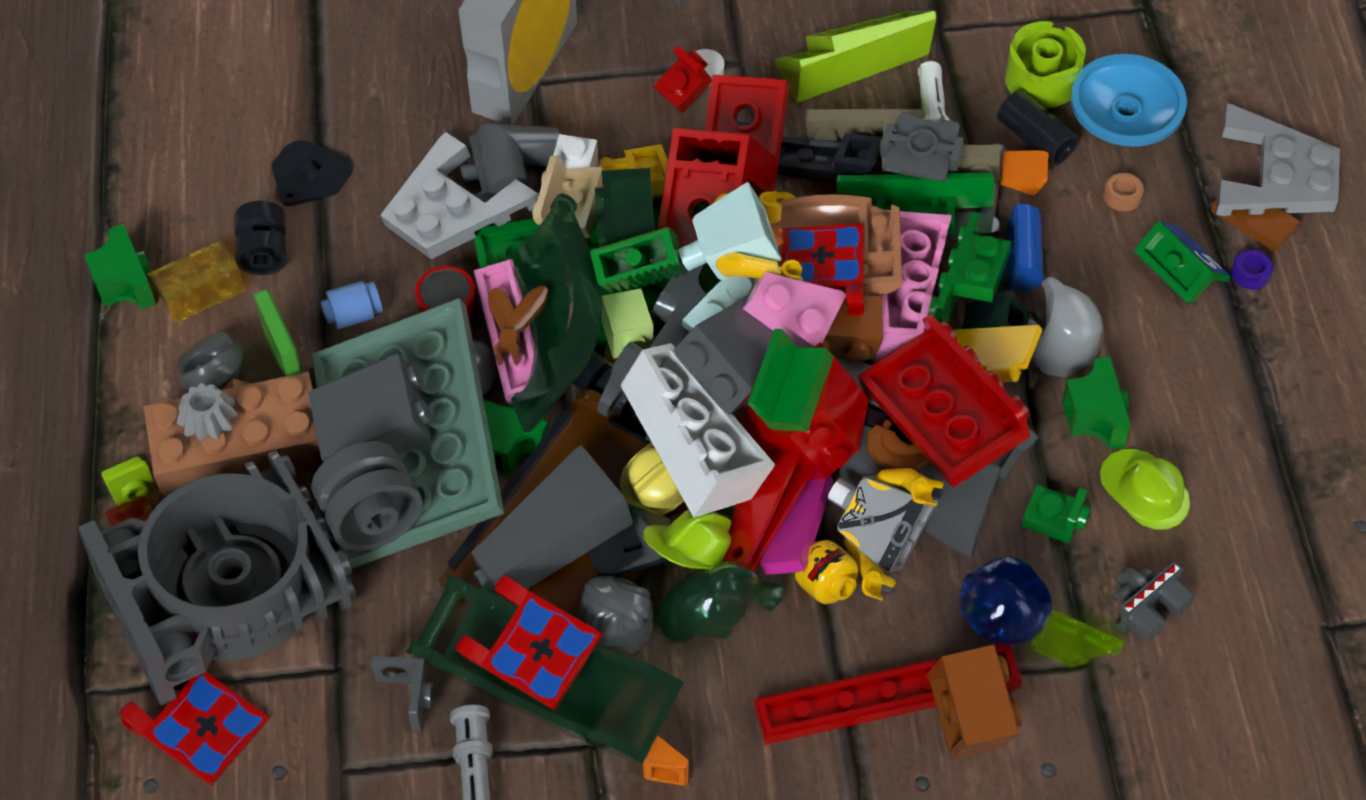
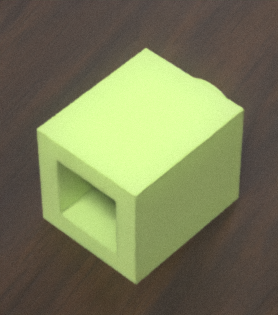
[601,288,654,359]

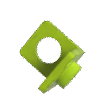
[101,456,158,511]

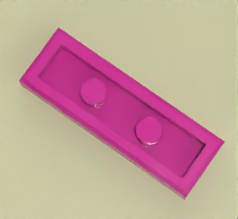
[760,475,833,575]

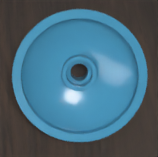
[1071,54,1187,147]

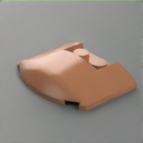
[757,194,902,296]

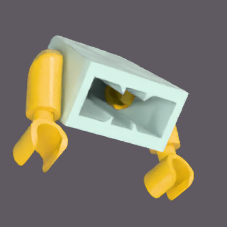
[678,182,803,281]

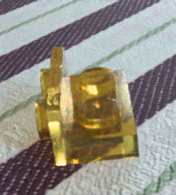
[148,241,246,323]

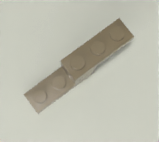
[806,109,1000,182]

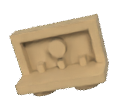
[532,155,608,240]

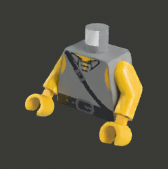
[828,468,944,601]

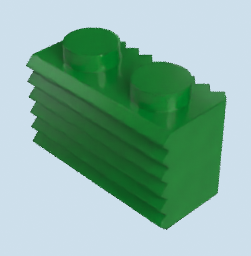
[590,227,687,294]

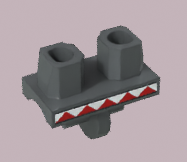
[1114,561,1194,642]

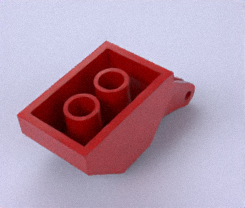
[724,342,869,576]

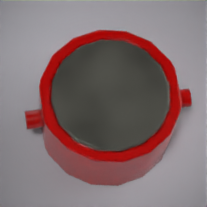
[415,265,478,324]

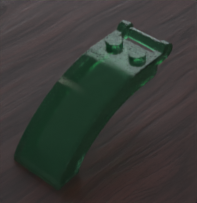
[511,193,602,432]
[406,574,684,764]

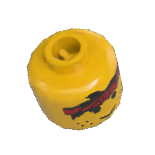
[795,540,858,605]

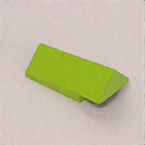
[775,11,936,103]

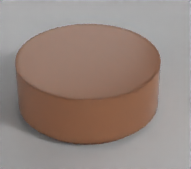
[1103,173,1144,211]

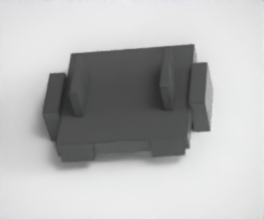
[880,112,964,183]

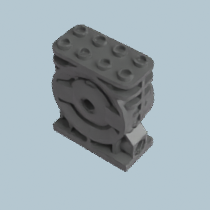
[78,451,356,705]

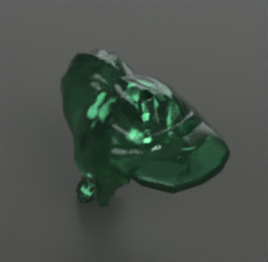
[658,561,785,643]

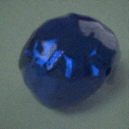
[959,556,1053,645]

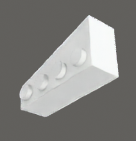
[620,343,775,518]

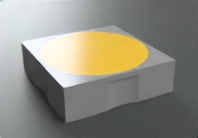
[458,0,577,125]

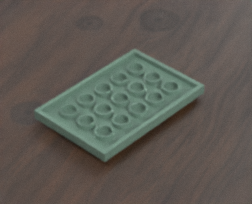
[312,298,504,569]

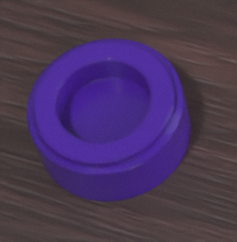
[1231,250,1273,290]

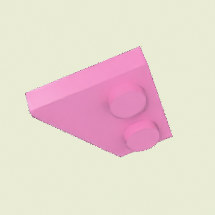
[743,272,846,348]

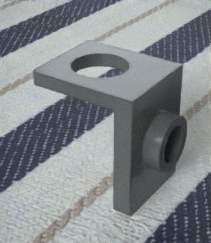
[371,656,434,732]

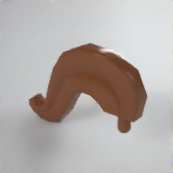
[866,420,930,471]

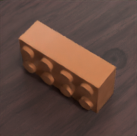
[143,372,323,499]

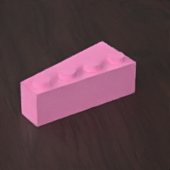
[873,210,952,364]

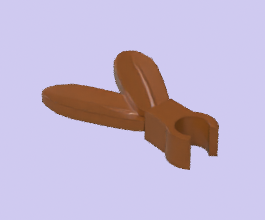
[488,286,548,366]

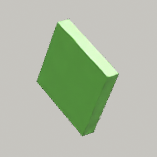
[253,289,303,377]

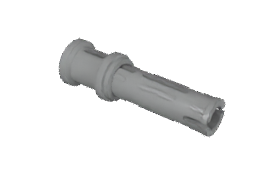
[450,705,493,800]

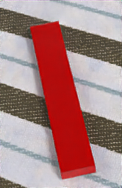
[754,643,1023,745]

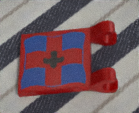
[781,223,865,316]
[455,576,603,711]
[119,672,270,787]

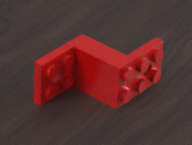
[657,74,790,247]

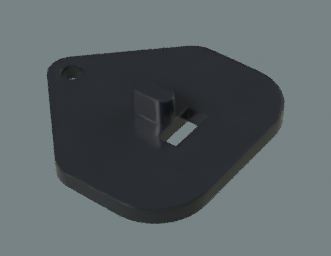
[272,140,352,206]
[589,503,671,577]

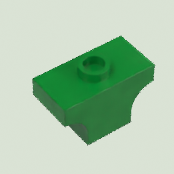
[84,224,156,310]
[1061,357,1131,450]
[483,399,548,476]

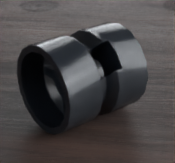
[234,200,287,275]

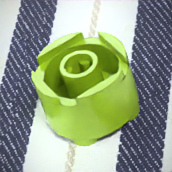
[1005,21,1086,108]

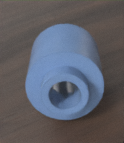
[320,280,383,330]

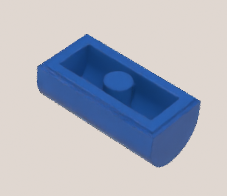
[1006,203,1044,291]

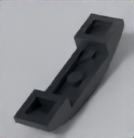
[737,121,882,179]

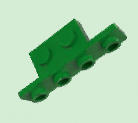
[836,173,994,234]
[928,212,1011,323]

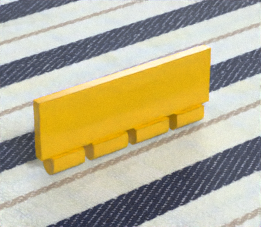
[923,325,1042,382]

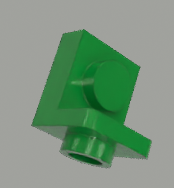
[1021,485,1091,544]

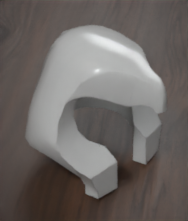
[1028,277,1104,377]

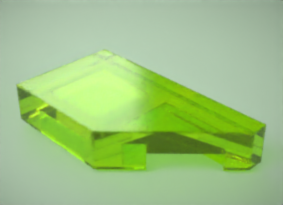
[1031,608,1125,668]

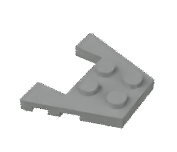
[1216,104,1340,216]
[380,132,539,259]

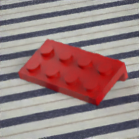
[857,314,1031,488]

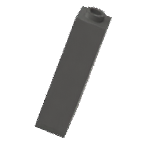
[840,425,1000,558]
[471,445,633,605]

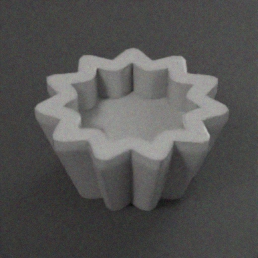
[177,383,238,442]

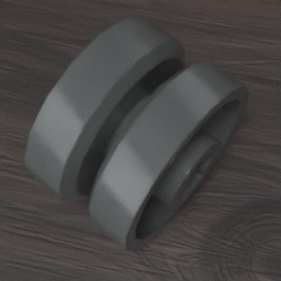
[311,441,423,551]

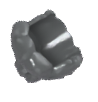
[577,576,654,654]

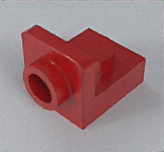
[653,45,712,114]

